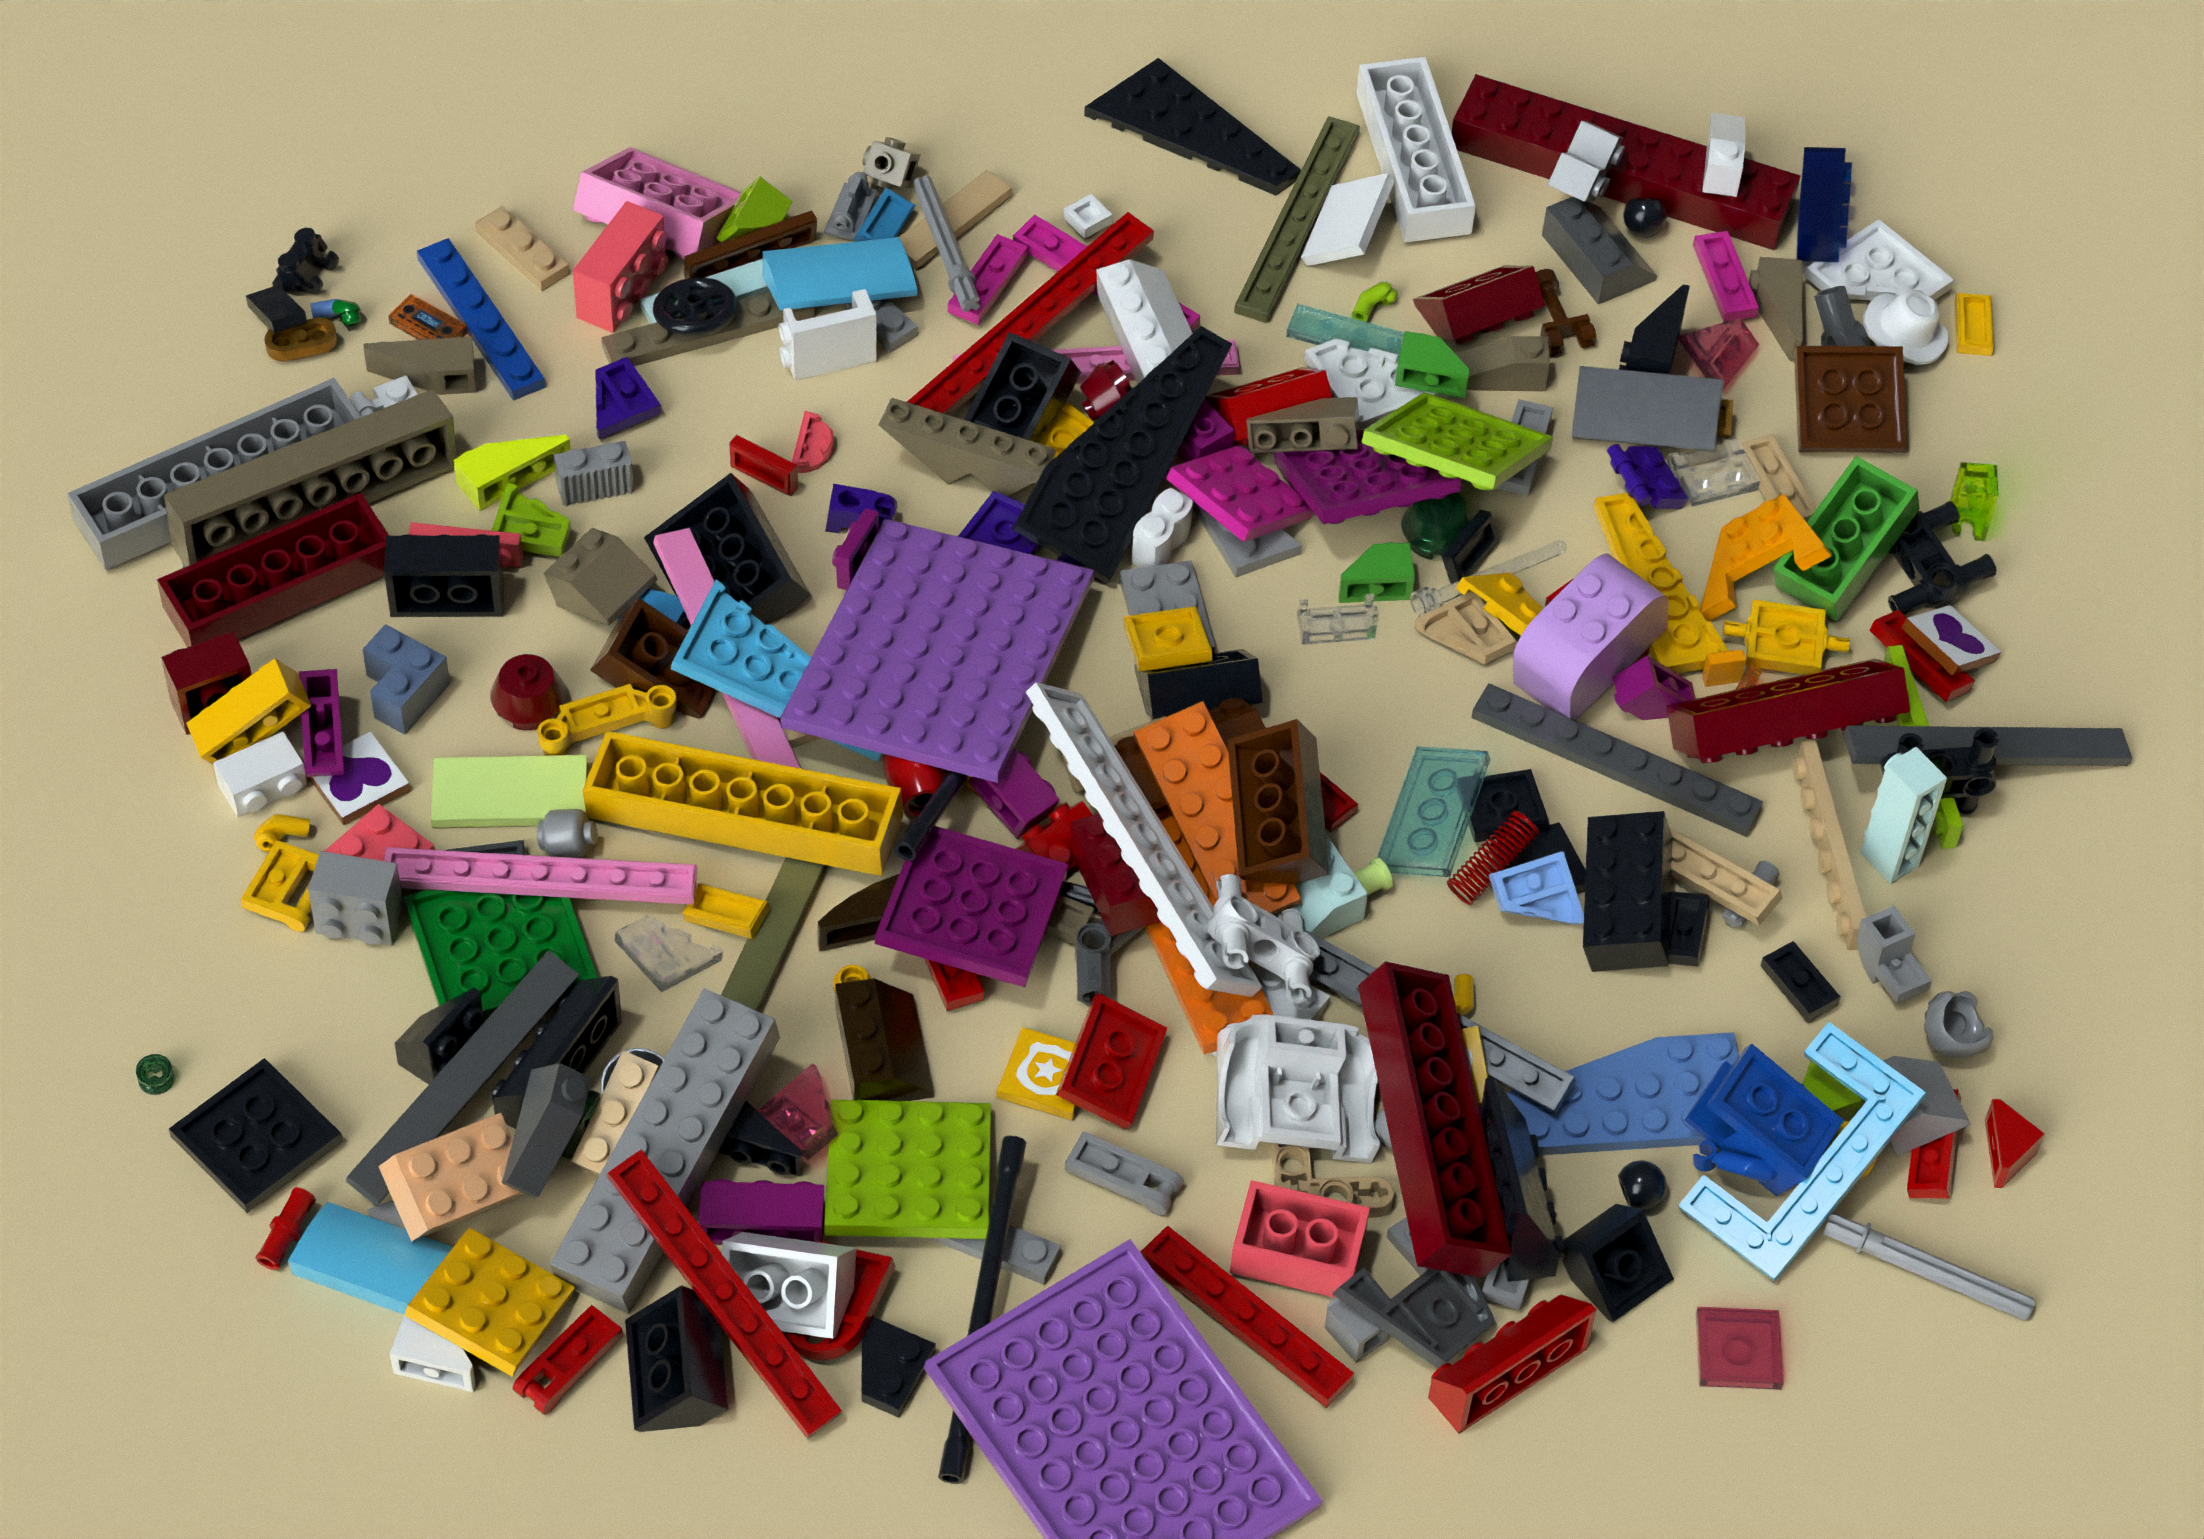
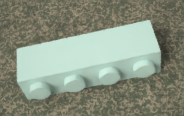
[1860,747,1947,884]

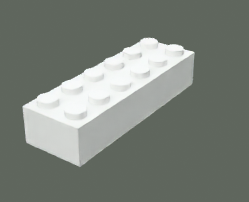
[1356,57,1476,243]

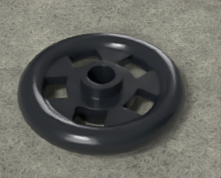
[653,277,738,336]

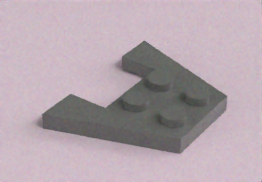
[1332,1233,1496,1369]

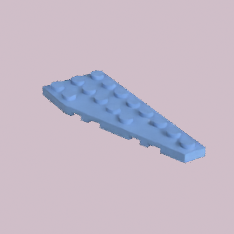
[1479,1032,1739,1156]

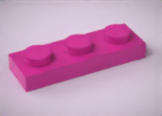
[1693,231,1759,322]
[948,234,1028,325]

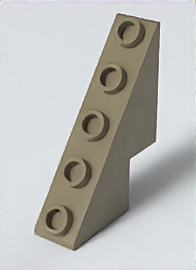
[878,398,1056,496]

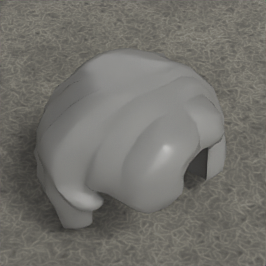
[1924,991,1993,1058]

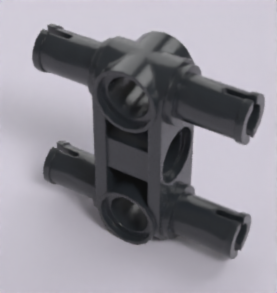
[1888,501,1997,614]
[1880,728,1999,814]

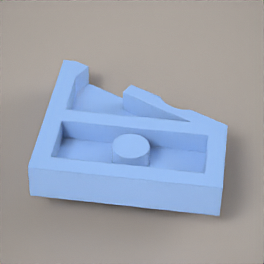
[1489,851,1584,925]

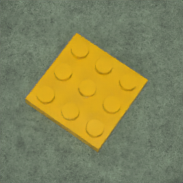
[405,1227,575,1377]

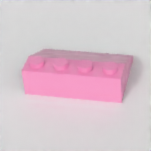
[573,147,742,260]

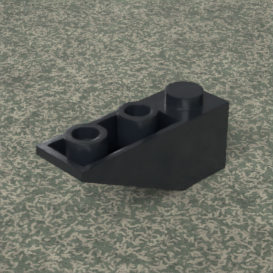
[718,1101,802,1177]

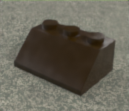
[835,978,933,1101]

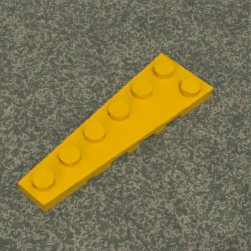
[1593,493,1729,674]

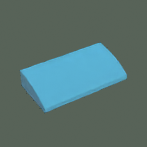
[762,237,917,310]
[288,1202,453,1315]

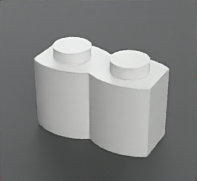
[1131,488,1193,567]

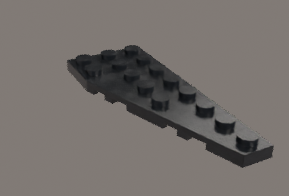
[1012,326,1232,584]

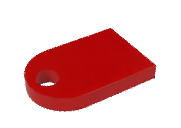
[786,1241,896,1361]

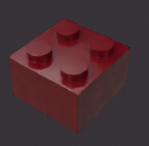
[161,631,252,735]

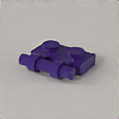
[1607,444,1688,509]

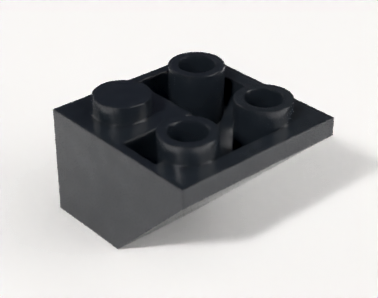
[394,988,484,1085]

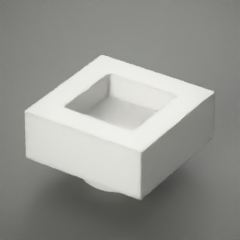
[1063,194,1112,239]

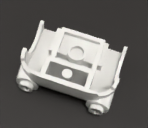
[1216,1014,1380,1163]

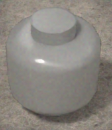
[537,809,597,858]

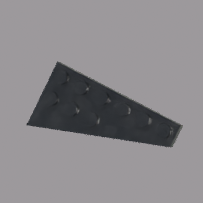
[1084,58,1301,196]

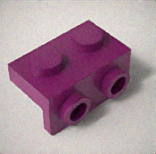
[832,508,879,590]

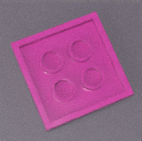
[1166,445,1313,542]

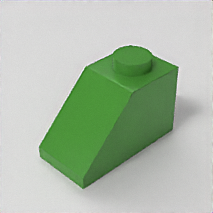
[1395,331,1470,398]
[1338,542,1415,603]

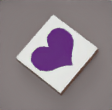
[1901,605,2001,675]
[304,731,410,825]

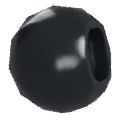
[1623,198,1667,238]
[1618,1160,1668,1211]

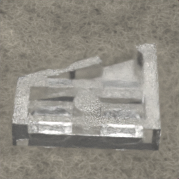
[614,915,723,992]

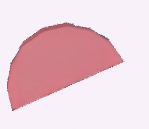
[792,411,834,473]

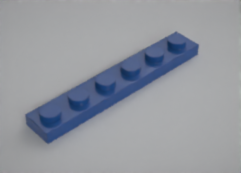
[417,238,545,401]

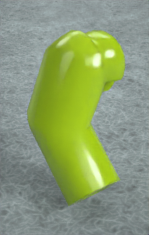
[1351,282,1398,323]

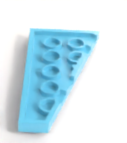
[671,579,882,762]

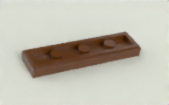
[684,210,817,279]

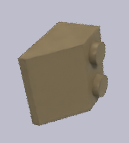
[543,528,658,625]

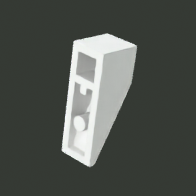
[1702,113,1745,197]

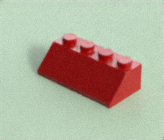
[1428,1294,1597,1434]

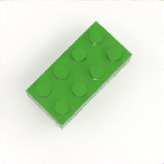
[1773,456,1920,622]

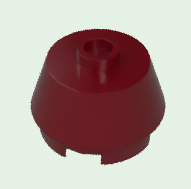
[1080,359,1132,421]
[490,654,566,730]

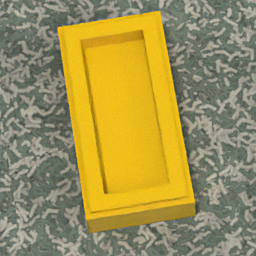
[1954,293,1994,356]
[682,884,770,939]

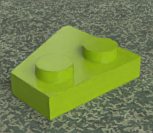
[491,482,571,557]

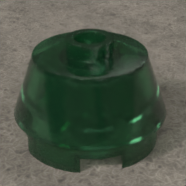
[1401,492,1472,560]

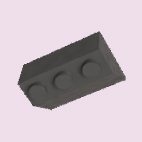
[1542,197,1657,304]

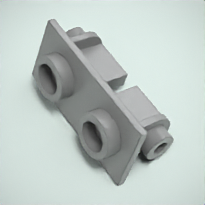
[824,172,878,241]

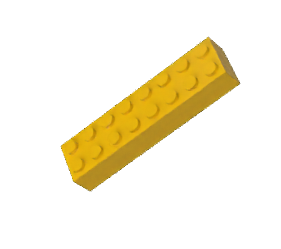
[582,731,903,876]

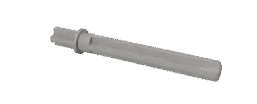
[914,175,981,312]
[1823,1212,2035,1320]

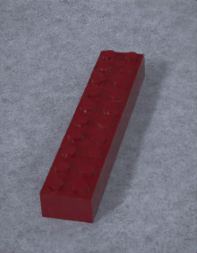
[1451,74,1801,250]

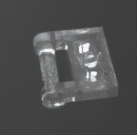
[1667,438,1760,507]

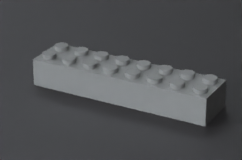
[67,378,361,571]
[550,988,780,1314]

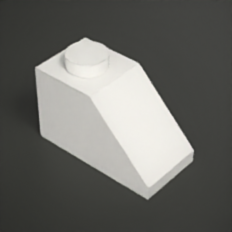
[390,1311,475,1392]

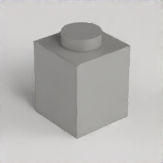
[1325,1297,1389,1363]

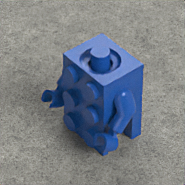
[1685,1044,1844,1197]

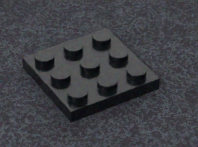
[169,1058,343,1213]

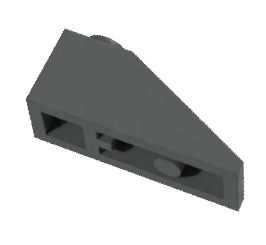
[502,1063,592,1198]

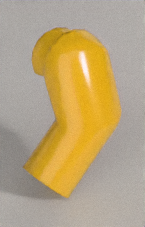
[1454,974,1474,1016]

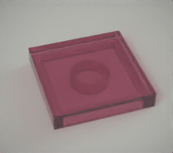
[1696,1307,1784,1390]

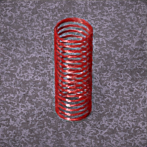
[1447,811,1539,905]

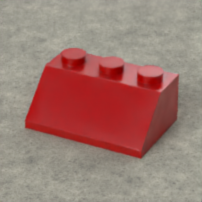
[1205,367,1332,445]

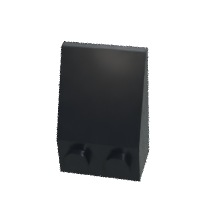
[1619,284,1690,374]
[964,332,1081,442]

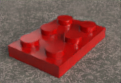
[1056,993,1167,1130]

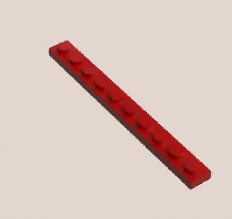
[907,212,1154,415]

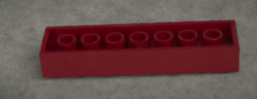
[1358,961,1511,1278]

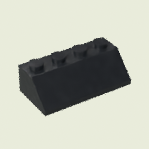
[492,976,622,1129]

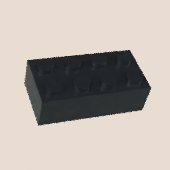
[1583,811,1672,972]

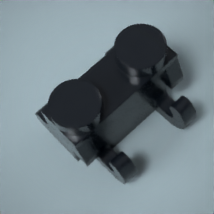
[272,228,339,294]

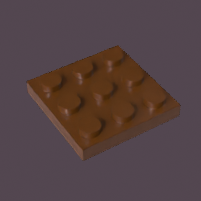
[1794,346,1908,453]

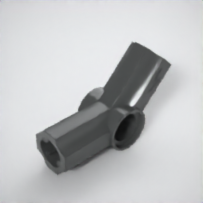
[1814,286,1870,346]
[1075,918,1144,1006]

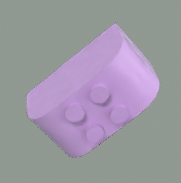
[1513,553,1669,720]

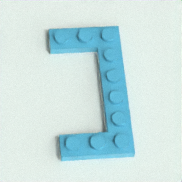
[1678,1022,1926,1282]

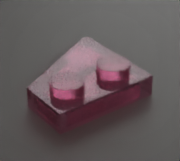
[1678,318,1759,389]
[758,1063,838,1160]

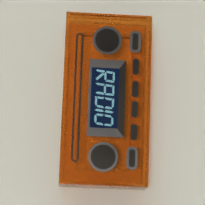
[388,294,468,340]

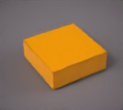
[1702,650,1746,687]

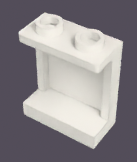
[779,289,876,380]

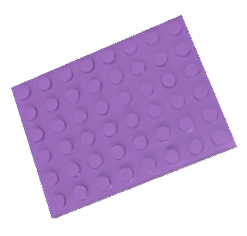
[781,519,1094,783]
[924,1239,1323,1539]

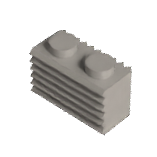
[553,441,634,506]

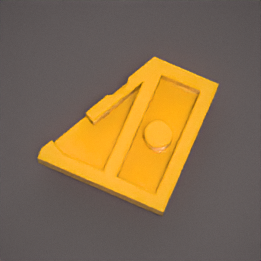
[1456,572,1543,636]

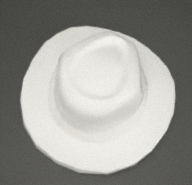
[1863,290,1948,365]

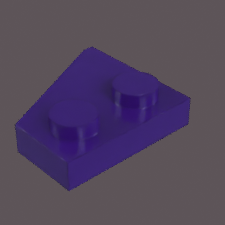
[595,357,661,440]

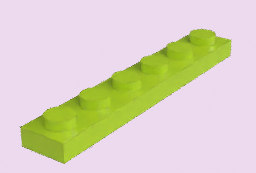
[1884,645,1964,849]

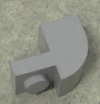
[1857,906,1932,1004]

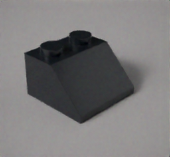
[1562,1204,1674,1322]

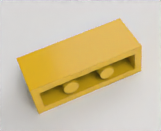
[187,658,311,765]

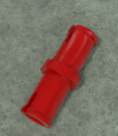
[255,1187,317,1270]

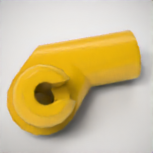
[254,814,310,852]

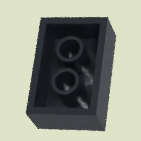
[384,534,504,617]

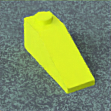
[453,434,571,511]

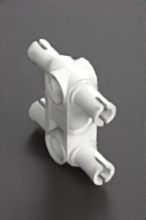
[1206,874,1320,1003]

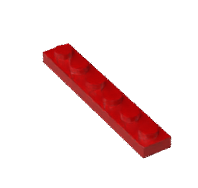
[1140,1225,1354,1408]

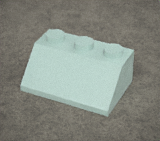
[1274,835,1368,938]

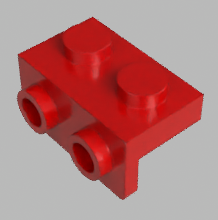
[1015,800,1093,870]

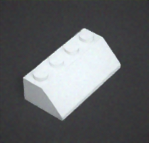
[1096,259,1193,384]

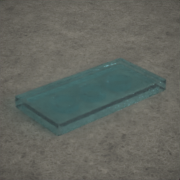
[1377,746,1491,877]

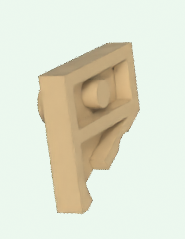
[1415,592,1516,665]

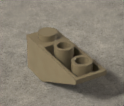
[363,336,476,395]
[1246,397,1360,453]

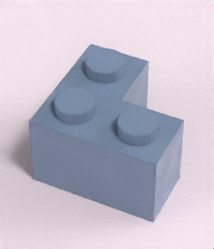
[363,624,450,735]

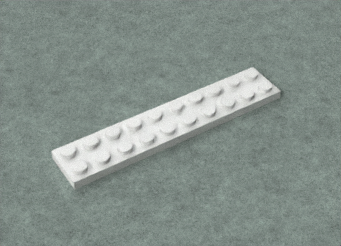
[1026,682,1262,997]

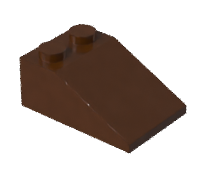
[590,598,716,719]

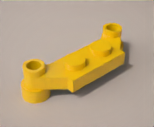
[537,684,677,756]

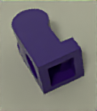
[825,483,898,533]

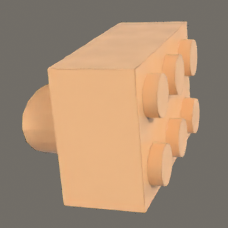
[379,1113,524,1242]

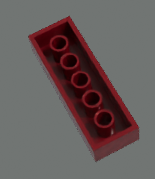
[157,493,389,647]
[1666,658,1911,763]

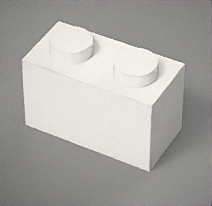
[213,732,307,817]

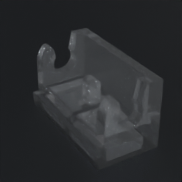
[1297,594,1379,645]

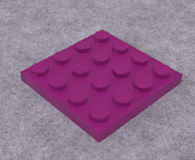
[1274,429,1461,524]
[874,826,1069,988]

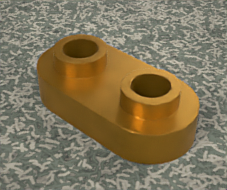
[264,318,337,361]

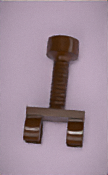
[1536,269,1597,355]

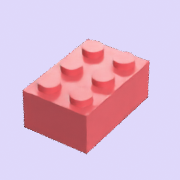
[572,201,668,333]
[1230,1180,1370,1298]

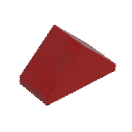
[1985,1099,2045,1188]

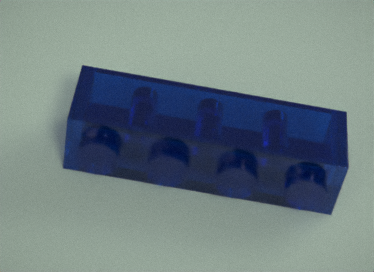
[1797,147,1852,262]

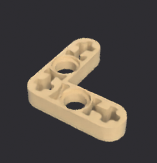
[1271,1143,1394,1218]

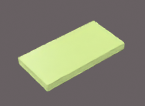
[431,755,587,828]

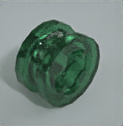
[135,1054,174,1095]

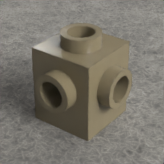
[862,137,921,190]

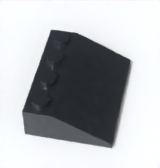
[644,473,811,624]
[1480,1077,1564,1282]

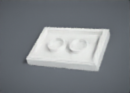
[1301,173,1394,266]

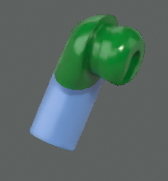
[310,299,361,326]

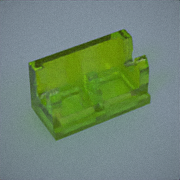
[1949,462,1999,541]

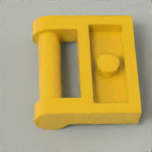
[240,840,319,932]

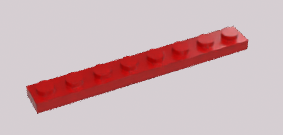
[607,1149,842,1439]

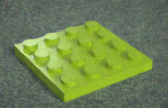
[1362,392,1553,490]
[825,1099,991,1239]

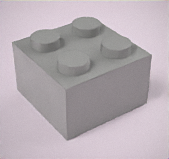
[308,851,404,945]

